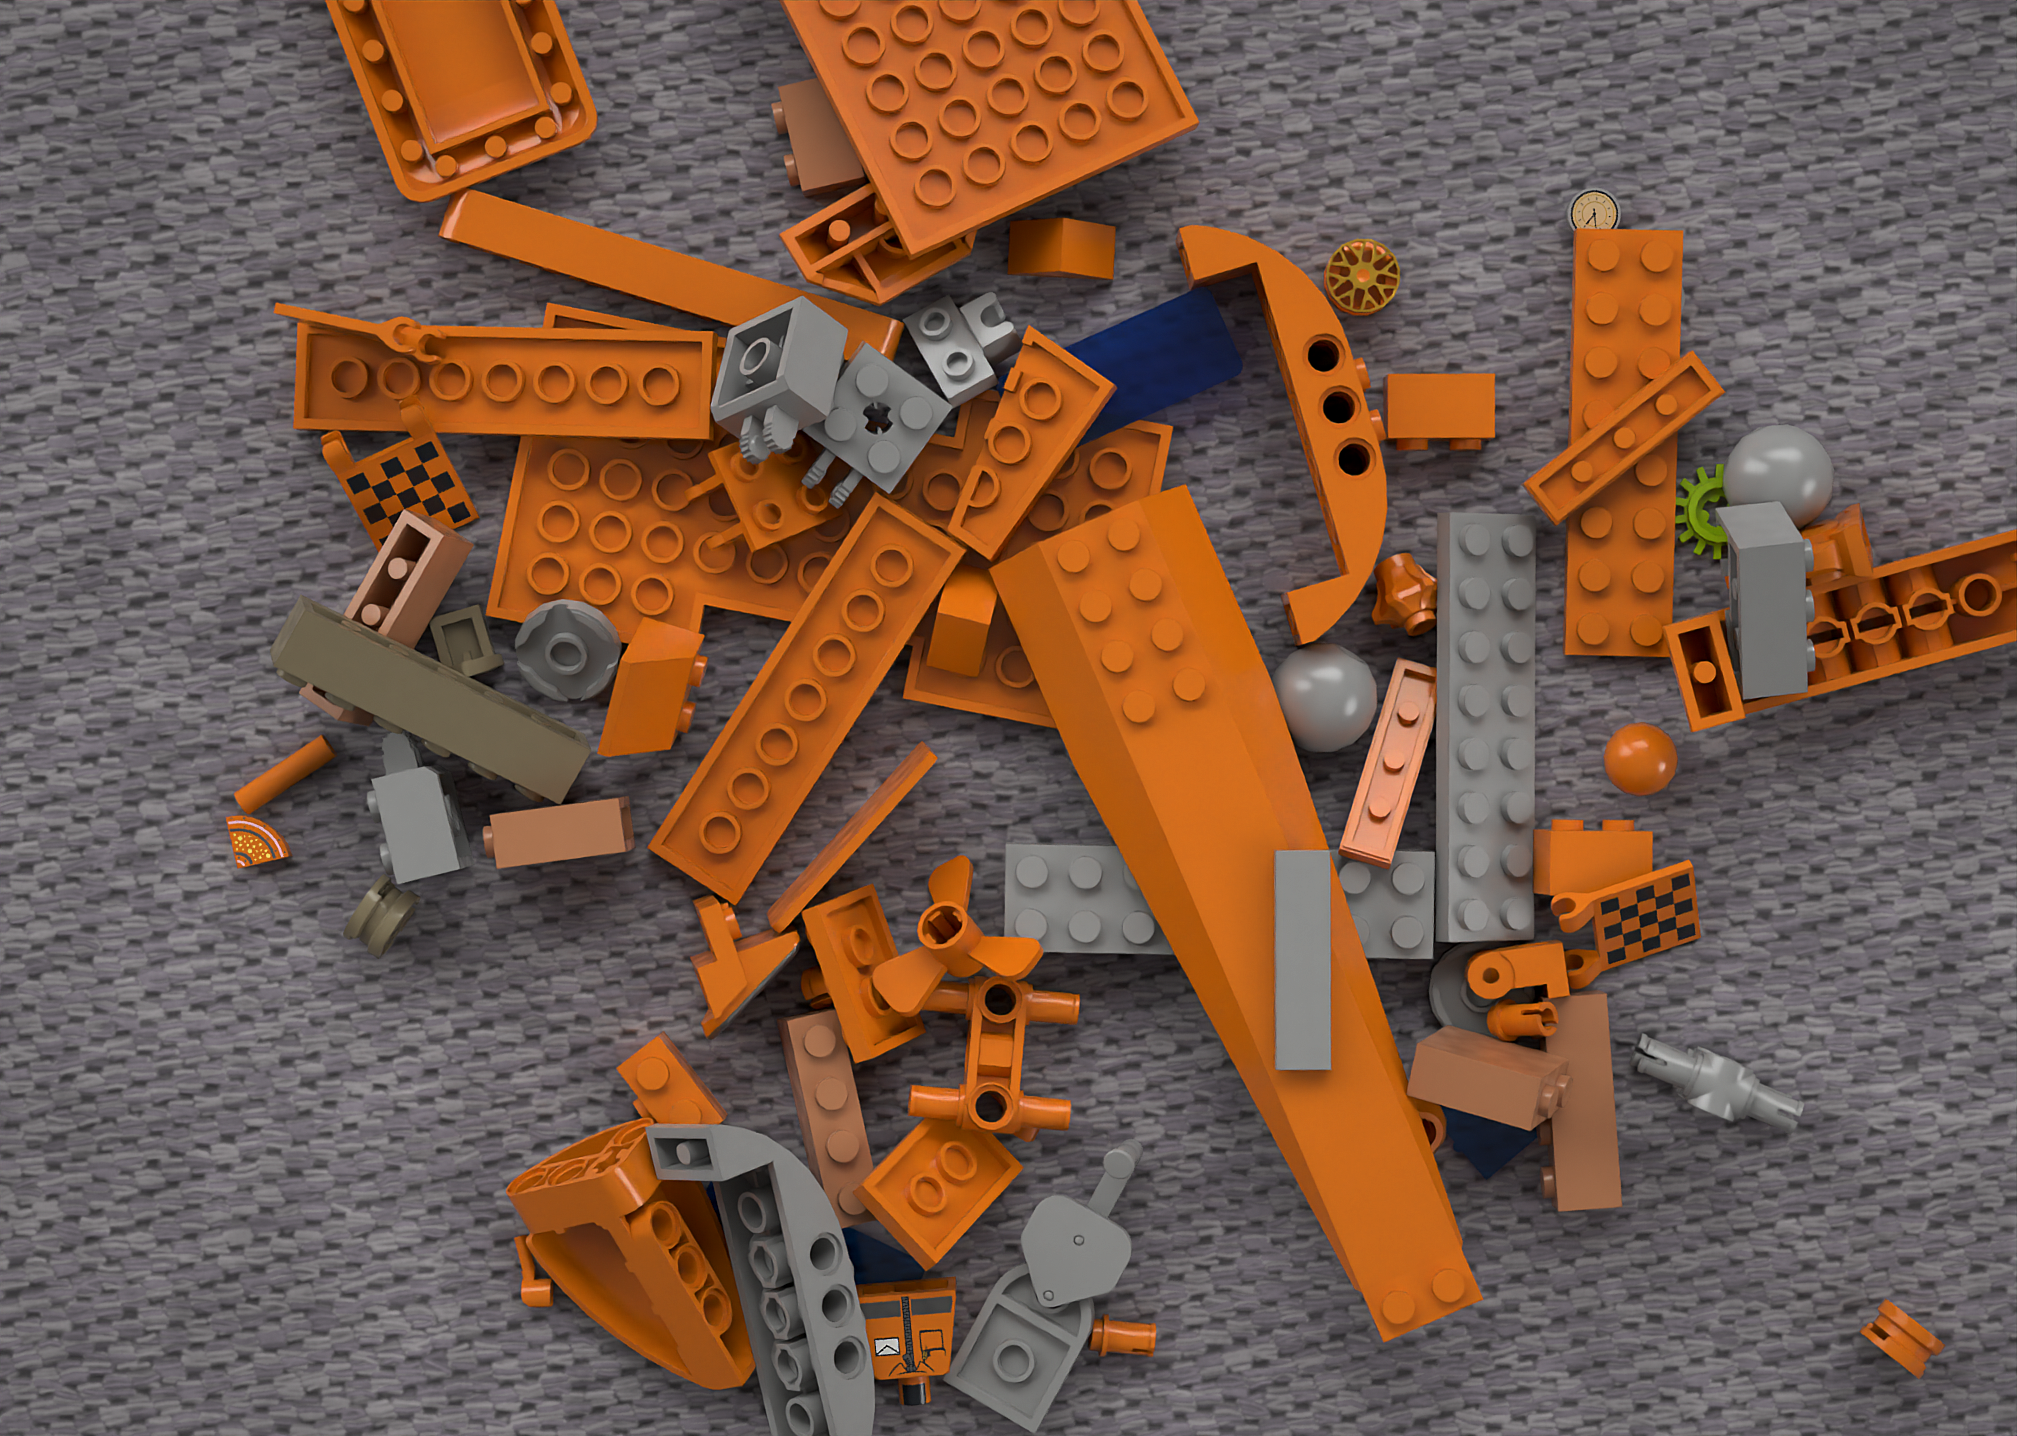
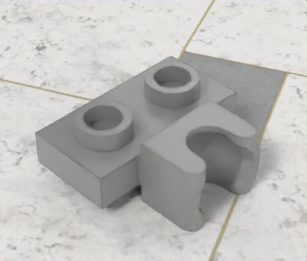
[903,292,1023,409]

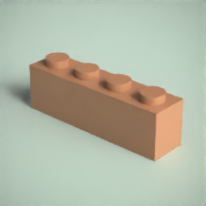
[299,509,474,726]
[1531,990,1622,1212]
[777,1007,877,1229]

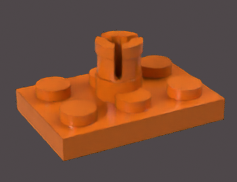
[801,883,926,1064]
[852,1117,1024,1271]

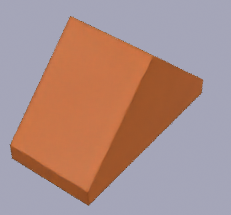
[1007,218,1116,280]
[926,563,999,678]

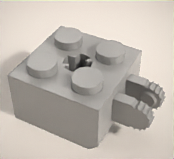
[710,295,848,464]
[801,341,953,509]
[367,730,475,884]

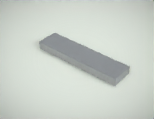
[1274,850,1331,1070]

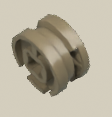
[343,874,421,959]

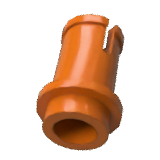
[1487,999,1559,1042]
[1088,1314,1156,1358]

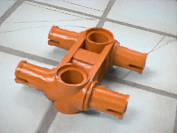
[907,976,1080,1134]

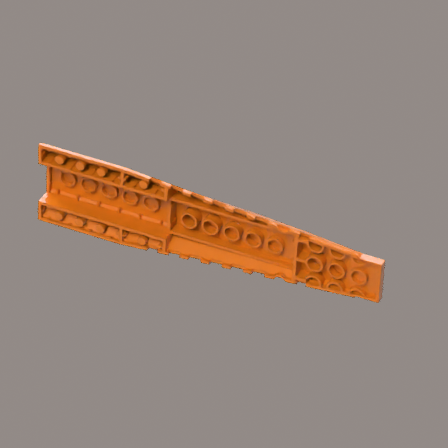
[989,484,1483,1343]

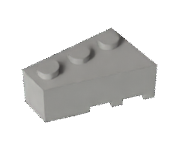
[1715,501,1816,700]

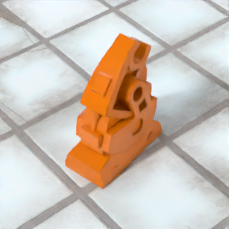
[1724,503,1873,589]

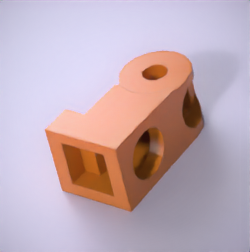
[1464,939,1570,999]

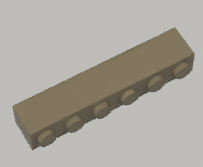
[270,595,592,805]

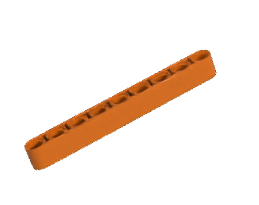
[438,188,905,363]

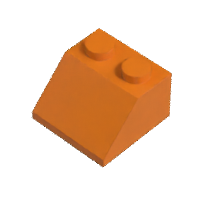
[597,617,709,757]

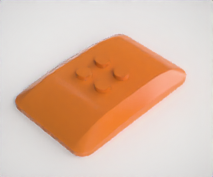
[325,0,598,203]

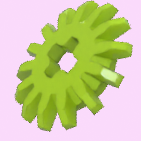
[1675,464,1730,560]

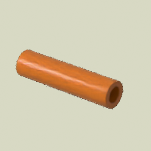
[234,734,337,815]

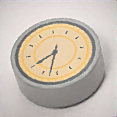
[1566,188,1621,235]

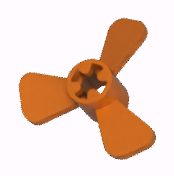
[872,855,1044,1017]

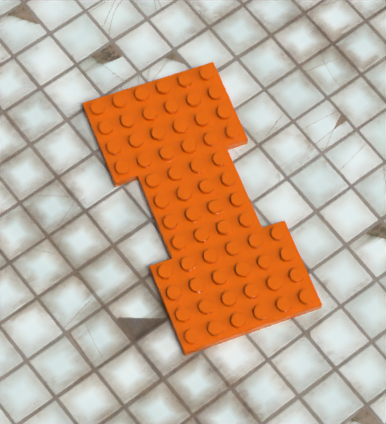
[485,302,1173,729]

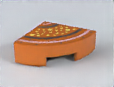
[226,815,292,869]

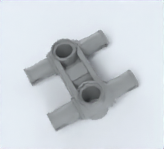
[1629,1033,1804,1135]

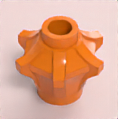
[1371,553,1437,636]

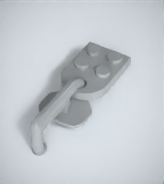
[943,1139,1143,1434]

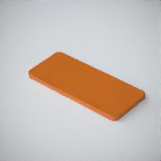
[766,741,938,933]

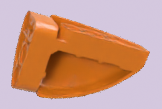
[506,1117,756,1390]

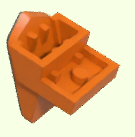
[690,894,800,1040]

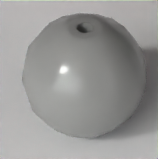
[1723,424,1834,531]
[1272,643,1378,752]

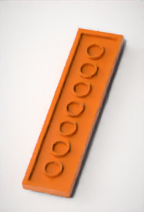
[1563,228,1683,657]
[293,323,718,441]
[647,491,967,906]

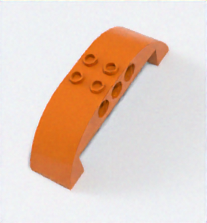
[1175,225,1388,646]
[1662,529,2017,732]

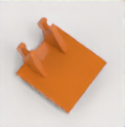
[684,429,843,552]

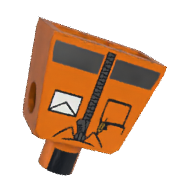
[856,1276,957,1406]

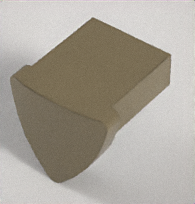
[429,604,504,678]

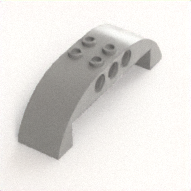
[645,1124,875,1436]

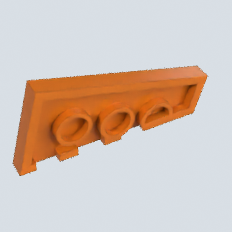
[947,325,1117,563]

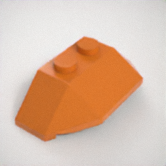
[779,183,977,307]

